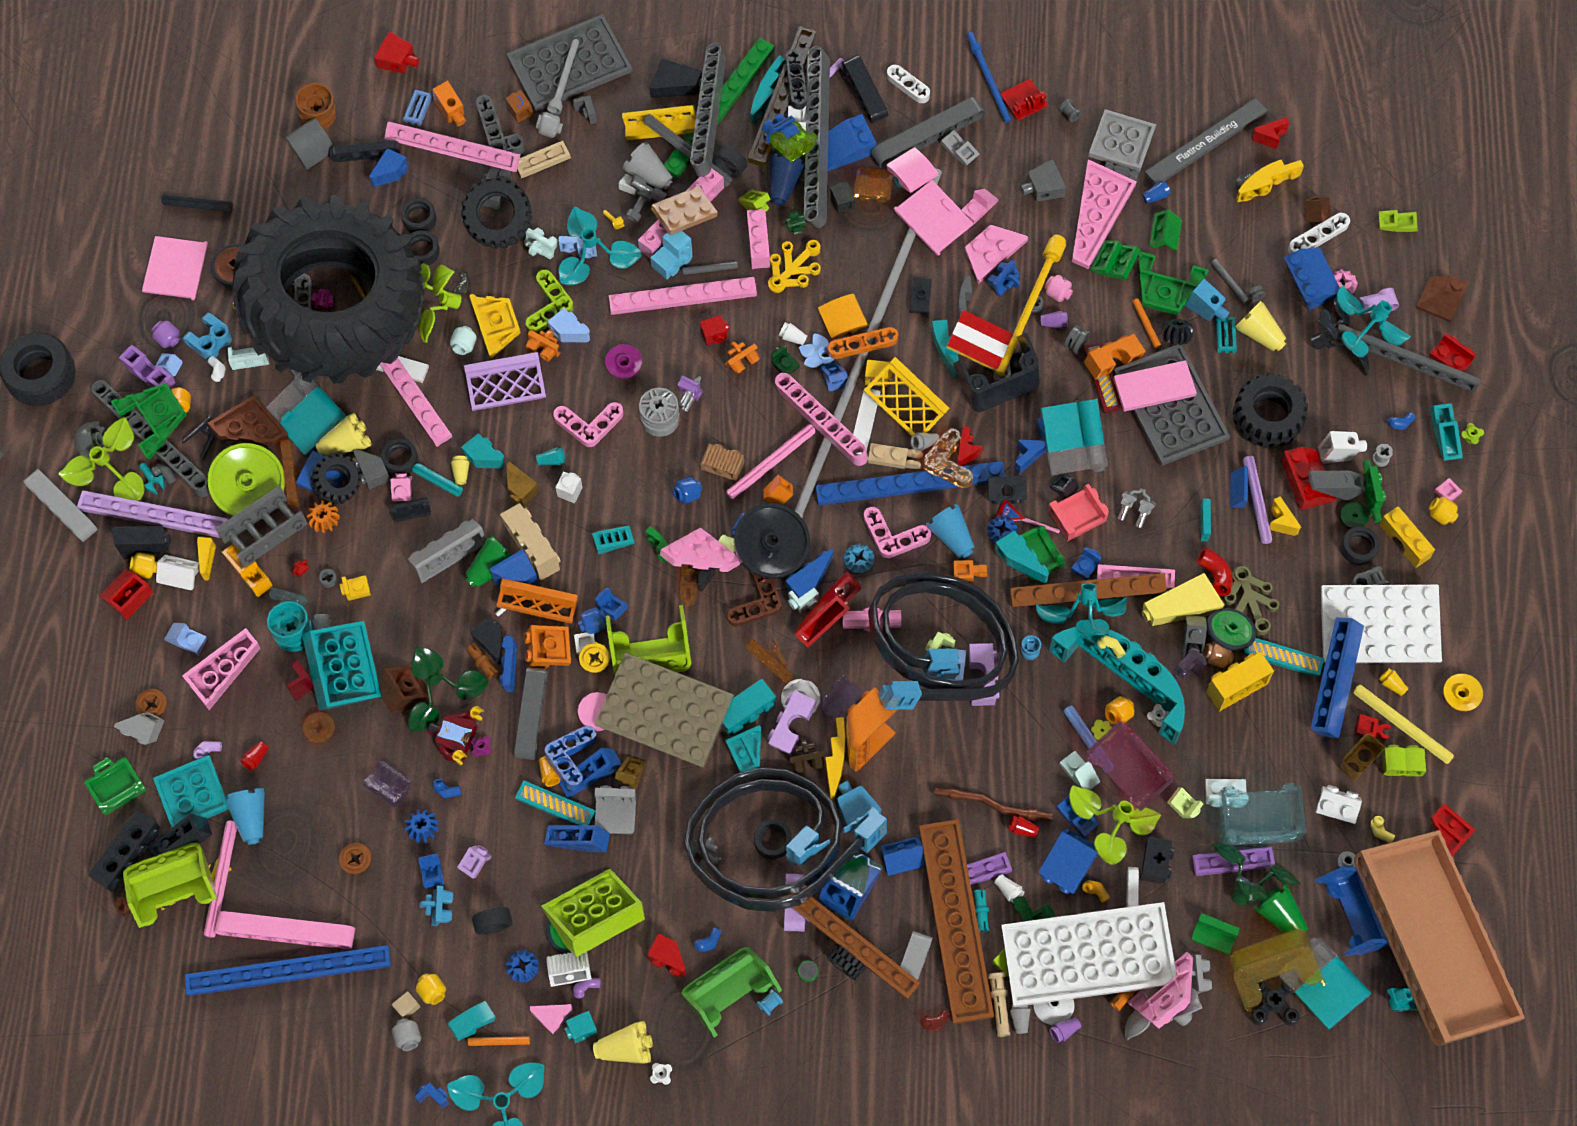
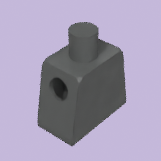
[1020,160,1066,201]

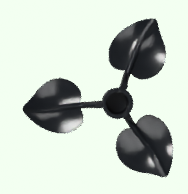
[1311,297,1369,376]

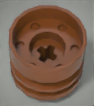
[296,83,336,130]

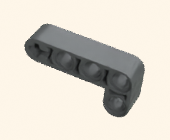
[476,95,525,156]

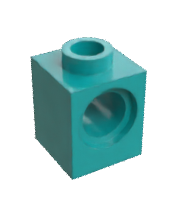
[565,1011,598,1044]

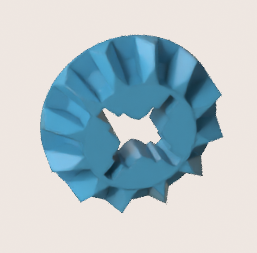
[844,543,874,573]

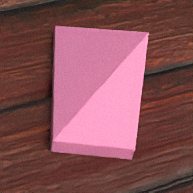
[530,1004,573,1034]

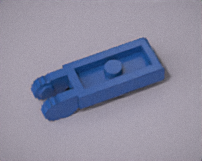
[500,635,517,692]

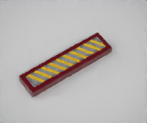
[1083,342,1122,414]

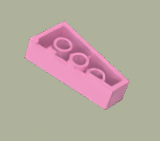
[182,628,261,710]

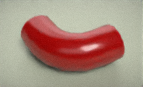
[1196,547,1233,596]

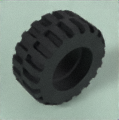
[461,176,533,249]
[1233,373,1308,448]

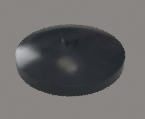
[734,503,810,579]

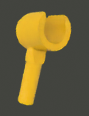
[603,210,624,230]

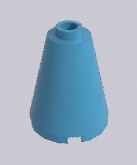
[926,504,974,558]
[224,788,265,845]

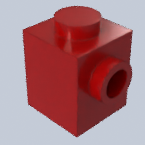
[700,315,729,345]

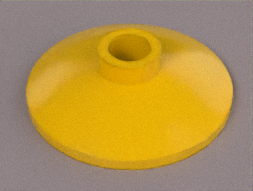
[1443,674,1483,711]

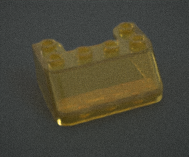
[1230,929,1327,1013]

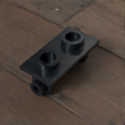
[390,497,431,522]

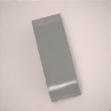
[900,931,933,980]

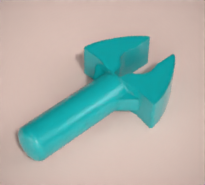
[139,463,165,494]

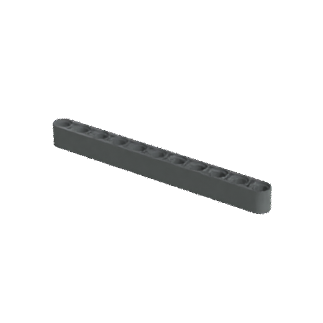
[804,46,830,228]

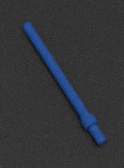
[966,32,1011,123]

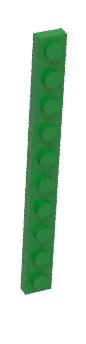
[664,38,775,179]

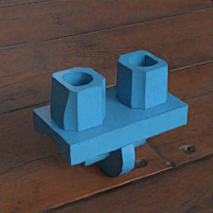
[419,886,453,926]

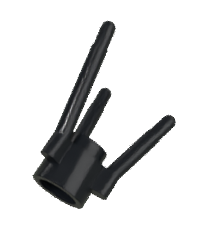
[182,415,216,459]

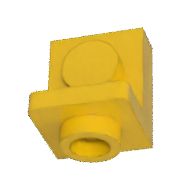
[340,575,371,601]

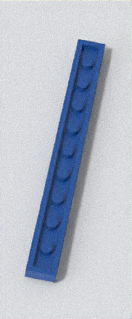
[816,461,1005,506]
[185,945,391,996]

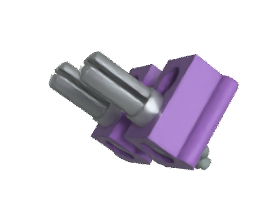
[678,376,703,412]

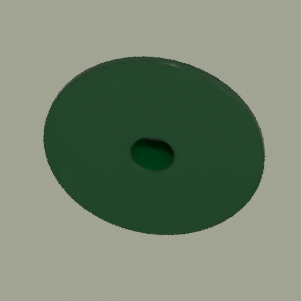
[1340,502,1369,528]

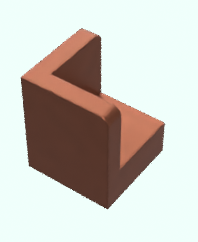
[1304,197,1331,222]

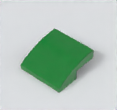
[1090,240,1140,279]

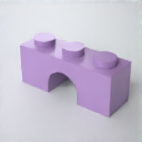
[968,643,999,706]
[768,690,817,756]

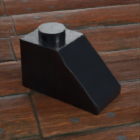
[471,618,503,665]

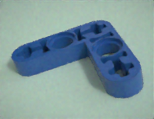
[545,726,596,791]

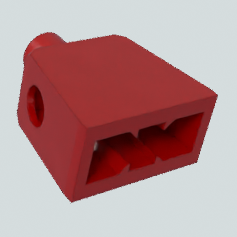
[374,32,420,73]

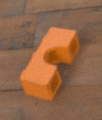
[1084,334,1146,380]

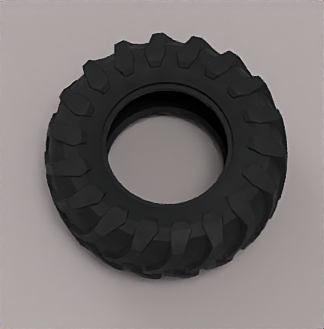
[232,195,424,384]

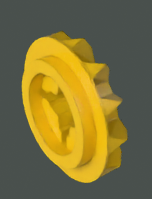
[579,642,610,672]

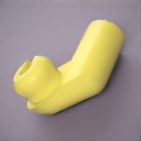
[1097,635,1126,658]
[1371,816,1395,843]

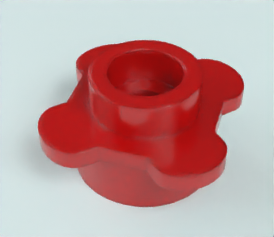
[292,559,310,577]

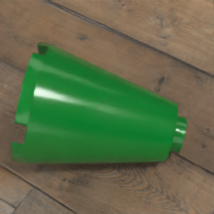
[465,535,512,587]
[1254,883,1308,941]

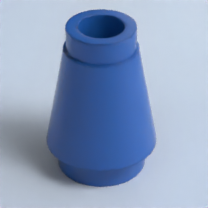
[1142,181,1171,204]

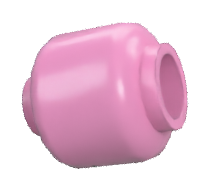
[1044,275,1073,302]

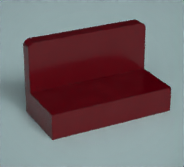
[287,660,314,701]

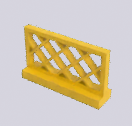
[863,357,950,436]

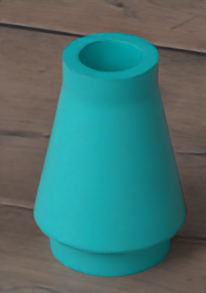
[536,447,565,466]

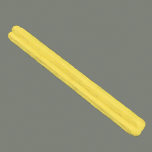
[1353,684,1454,764]

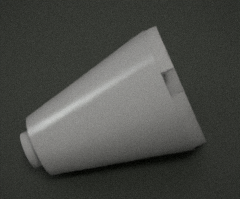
[622,142,673,190]

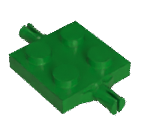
[1362,460,1386,523]

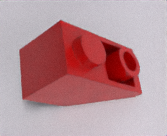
[647,933,686,977]

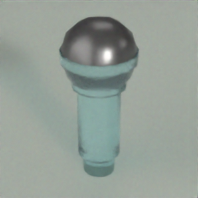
[1235,170,1257,189]

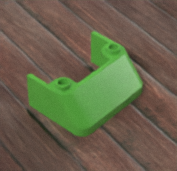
[682,947,782,1038]

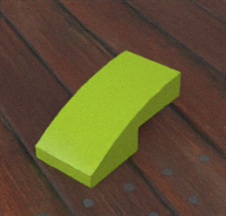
[1379,210,1418,232]

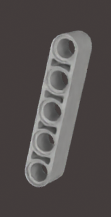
[23,469,98,542]

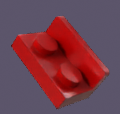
[1429,333,1476,372]

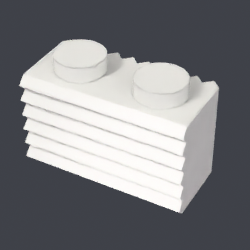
[546,952,591,987]

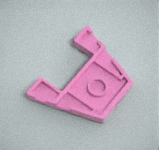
[1127,952,1193,1028]

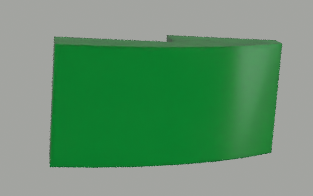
[645,526,672,565]

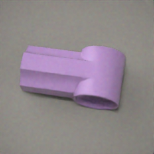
[1359,288,1399,314]

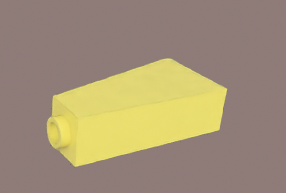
[1142,573,1224,626]

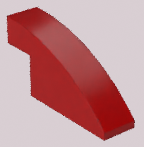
[794,571,862,648]

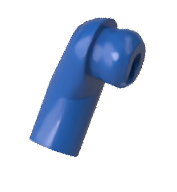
[1387,412,1416,430]
[694,928,722,952]

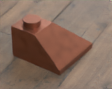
[1416,275,1469,322]
[382,665,428,714]

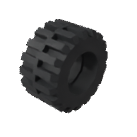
[310,454,362,505]

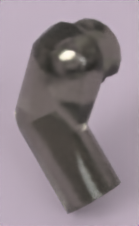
[453,271,471,295]

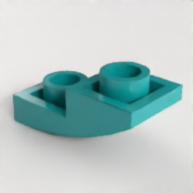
[448,1001,495,1041]

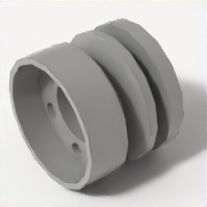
[639,387,680,437]

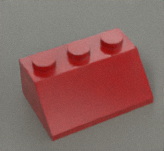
[1281,447,1337,511]

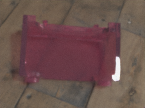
[1086,719,1177,811]

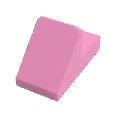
[961,189,998,224]

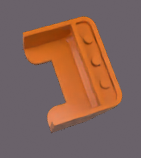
[846,687,897,772]

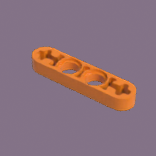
[828,327,898,359]

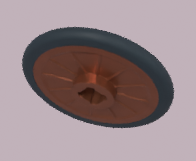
[211,244,241,287]

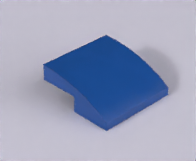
[296,451,344,496]

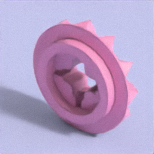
[1333,269,1358,294]

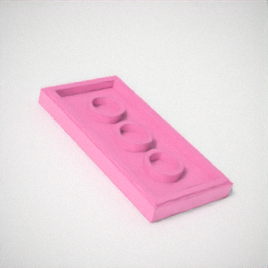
[1113,361,1197,412]

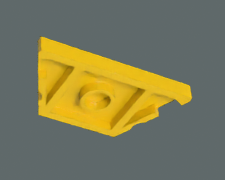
[469,294,521,358]

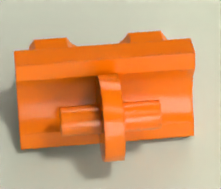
[525,329,560,362]
[724,341,760,375]

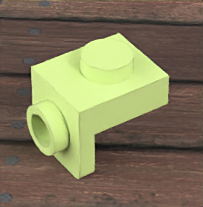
[925,632,955,651]
[1167,787,1203,818]

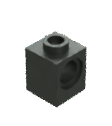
[830,182,855,214]

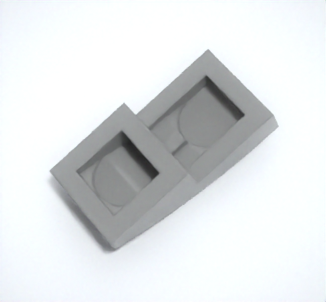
[940,130,980,166]

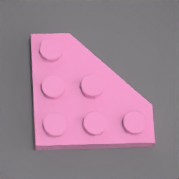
[660,528,741,572]

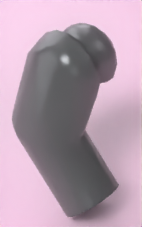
[151,463,177,485]

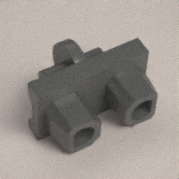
[683,835,721,871]

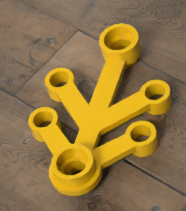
[768,240,821,293]

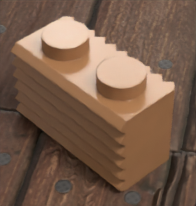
[701,444,744,481]

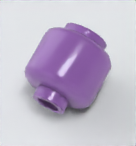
[151,321,180,348]

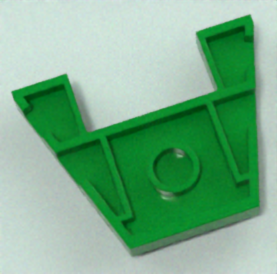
[1138,251,1209,315]
[110,383,187,460]

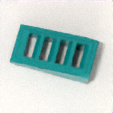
[592,526,635,555]

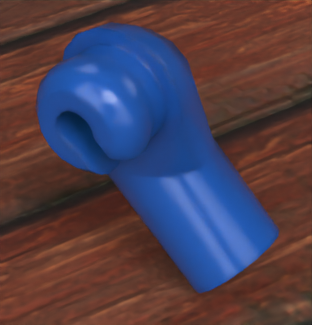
[433,779,462,798]

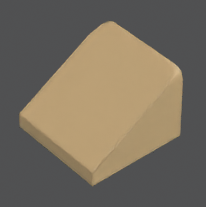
[392,992,420,1019]

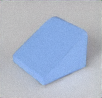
[155,353,182,376]

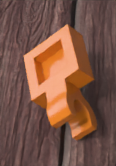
[954,560,987,581]

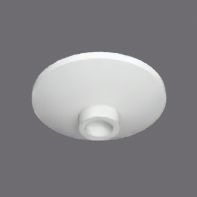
[1033,999,1074,1025]

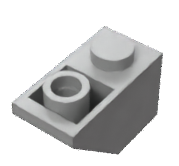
[114,712,165,745]

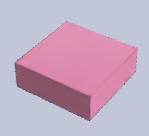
[1434,478,1462,501]

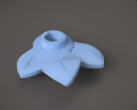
[799,334,834,368]

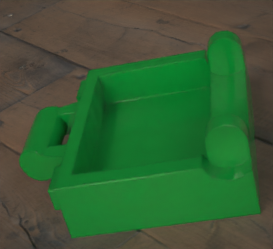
[1015,525,1065,581]
[84,757,147,816]

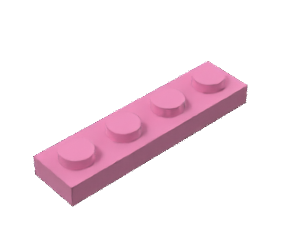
[1097,564,1175,590]

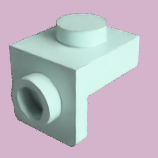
[788,588,819,613]

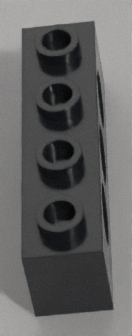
[88,810,160,893]

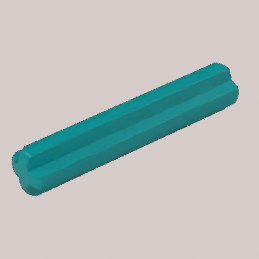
[412,463,463,497]

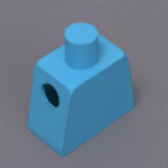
[1185,279,1230,321]
[837,781,881,833]

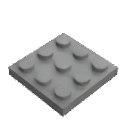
[1088,109,1156,172]

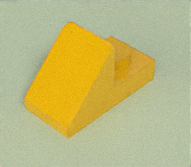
[1270,496,1301,536]

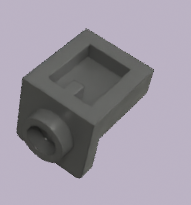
[573,95,597,124]

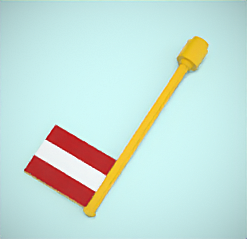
[946,235,1066,377]

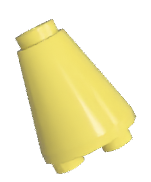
[316,413,372,457]
[593,1021,653,1064]

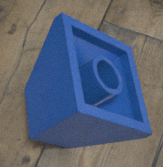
[490,549,538,587]

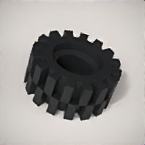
[827,945,865,981]

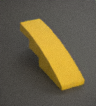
[825,717,845,801]

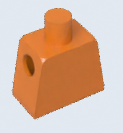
[432,81,466,126]

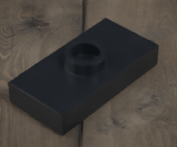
[910,278,932,315]

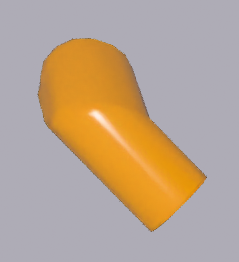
[1082,880,1111,904]

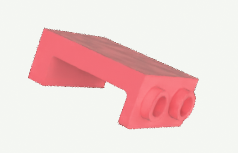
[1048,484,1109,542]

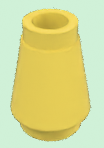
[451,456,470,485]

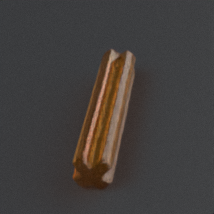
[746,639,793,683]

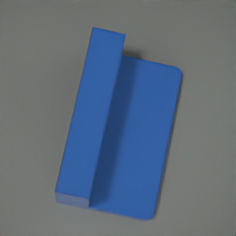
[880,836,926,876]

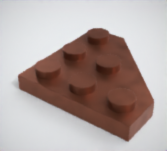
[208,395,288,446]

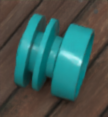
[267,601,314,652]

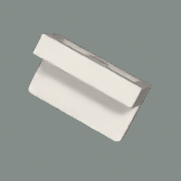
[156,555,200,590]

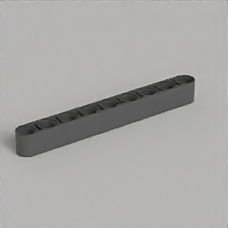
[690,43,726,177]
[91,380,210,497]

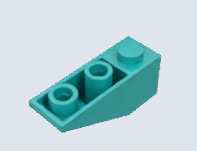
[995,531,1049,583]

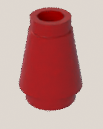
[240,741,269,771]
[1008,815,1039,838]

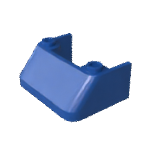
[1315,867,1390,956]

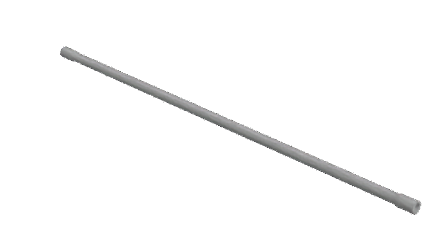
[794,168,942,518]

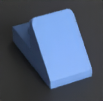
[164,623,208,656]

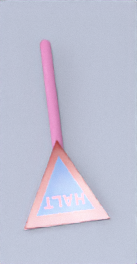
[996,500,1060,533]

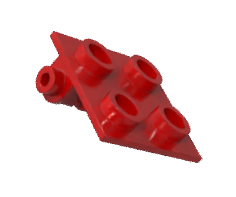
[1000,78,1049,121]

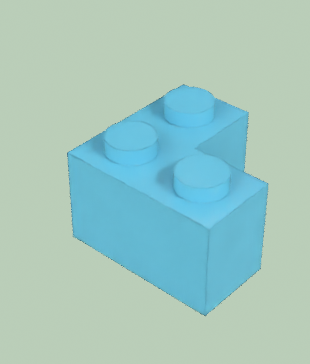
[650,231,693,279]

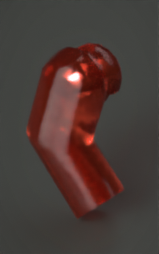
[920,1009,951,1030]

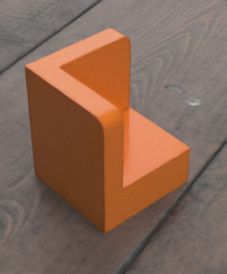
[764,475,793,505]

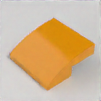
[818,294,868,340]

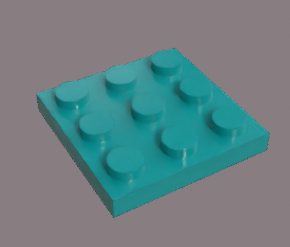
[153,755,229,827]

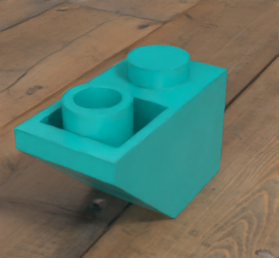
[461,433,505,468]

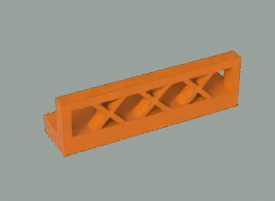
[497,578,578,624]

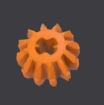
[307,500,340,534]

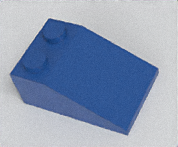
[828,114,876,171]

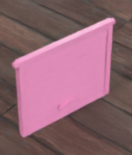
[894,180,974,256]
[142,236,208,300]

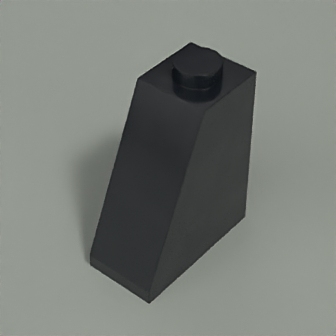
[649,59,702,98]
[112,526,171,559]

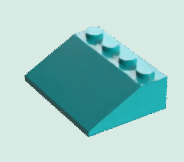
[302,621,381,711]

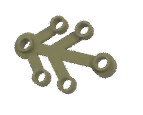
[1224,566,1279,635]

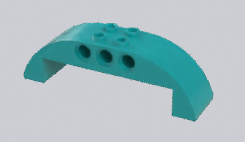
[1049,627,1185,745]

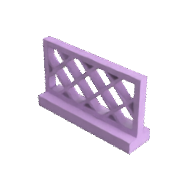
[464,352,546,411]

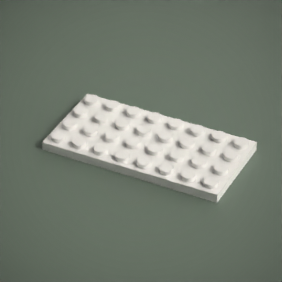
[1002,902,1177,1007]

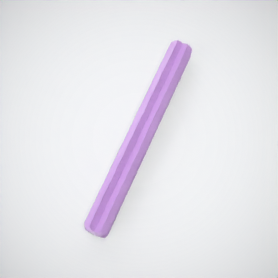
[1243,456,1272,544]

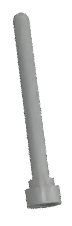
[547,39,579,115]

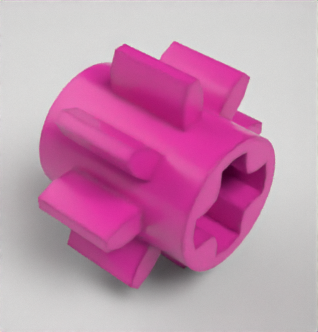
[311,289,334,312]

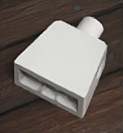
[1318,431,1367,464]

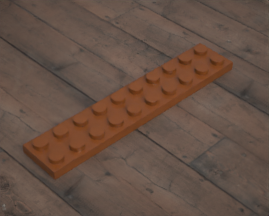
[919,819,994,1024]

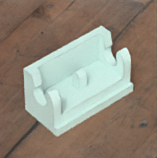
[228,347,269,370]

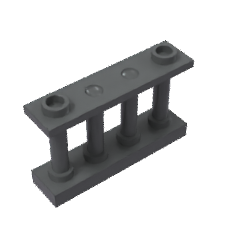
[216,486,308,568]

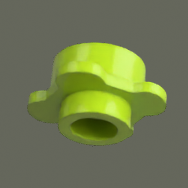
[1461,423,1484,444]

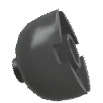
[73,421,108,459]

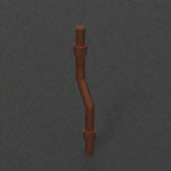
[934,787,1052,821]

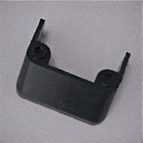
[953,332,1040,412]

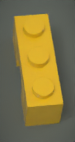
[1379,506,1435,568]

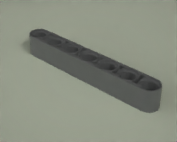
[871,97,985,168]

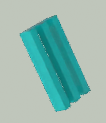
[1216,317,1237,353]
[1200,499,1211,541]

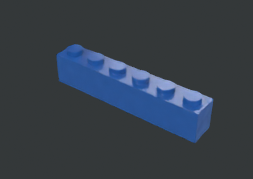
[1310,617,1364,738]

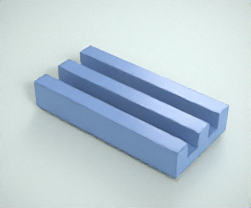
[403,90,432,126]

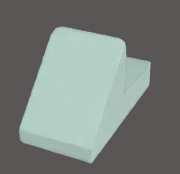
[1059,751,1100,790]

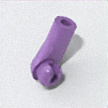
[573,978,601,998]

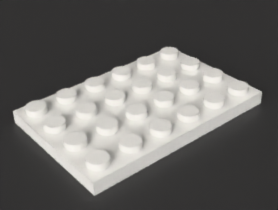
[1321,585,1442,663]

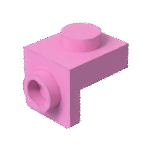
[391,473,412,501]

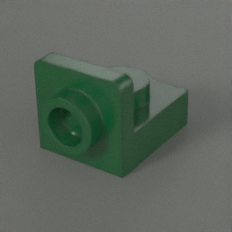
[771,345,800,375]

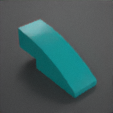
[932,320,959,378]
[1429,403,1463,461]

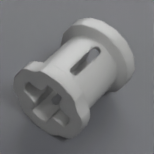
[1372,444,1393,467]

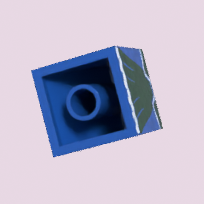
[818,847,883,921]

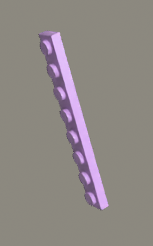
[77,491,228,538]

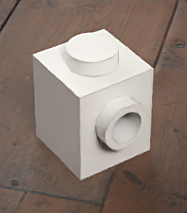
[556,472,583,503]

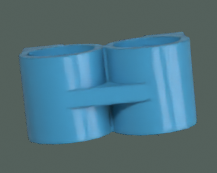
[182,312,232,360]

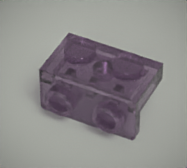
[363,760,411,807]

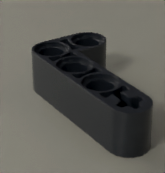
[839,54,888,124]

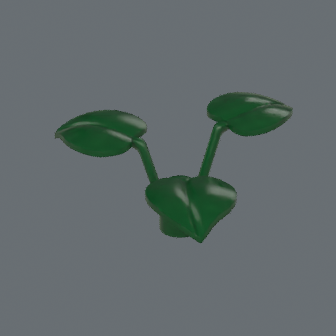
[408,647,488,732]
[1210,843,1301,906]

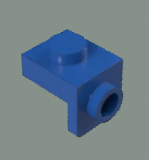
[595,587,628,621]
[418,854,444,888]
[415,1082,449,1109]

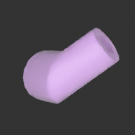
[193,741,222,759]

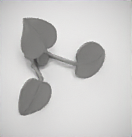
[1125,960,1203,1040]

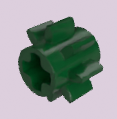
[785,211,806,235]

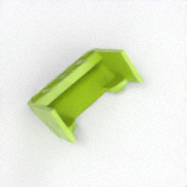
[606,605,691,675]

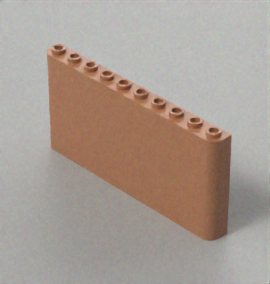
[1354,830,1525,1046]

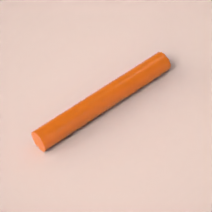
[1132,298,1161,349]
[468,1036,530,1046]

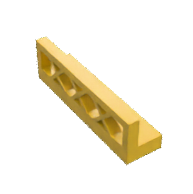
[622,105,696,140]

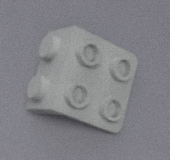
[595,786,637,834]

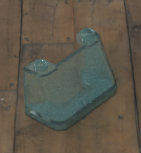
[1219,783,1307,846]

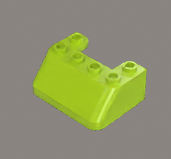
[123,843,217,928]

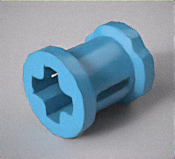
[756,989,783,1017]

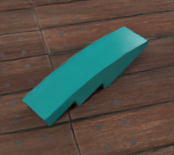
[750,55,785,124]

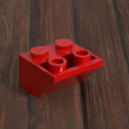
[98,569,154,620]

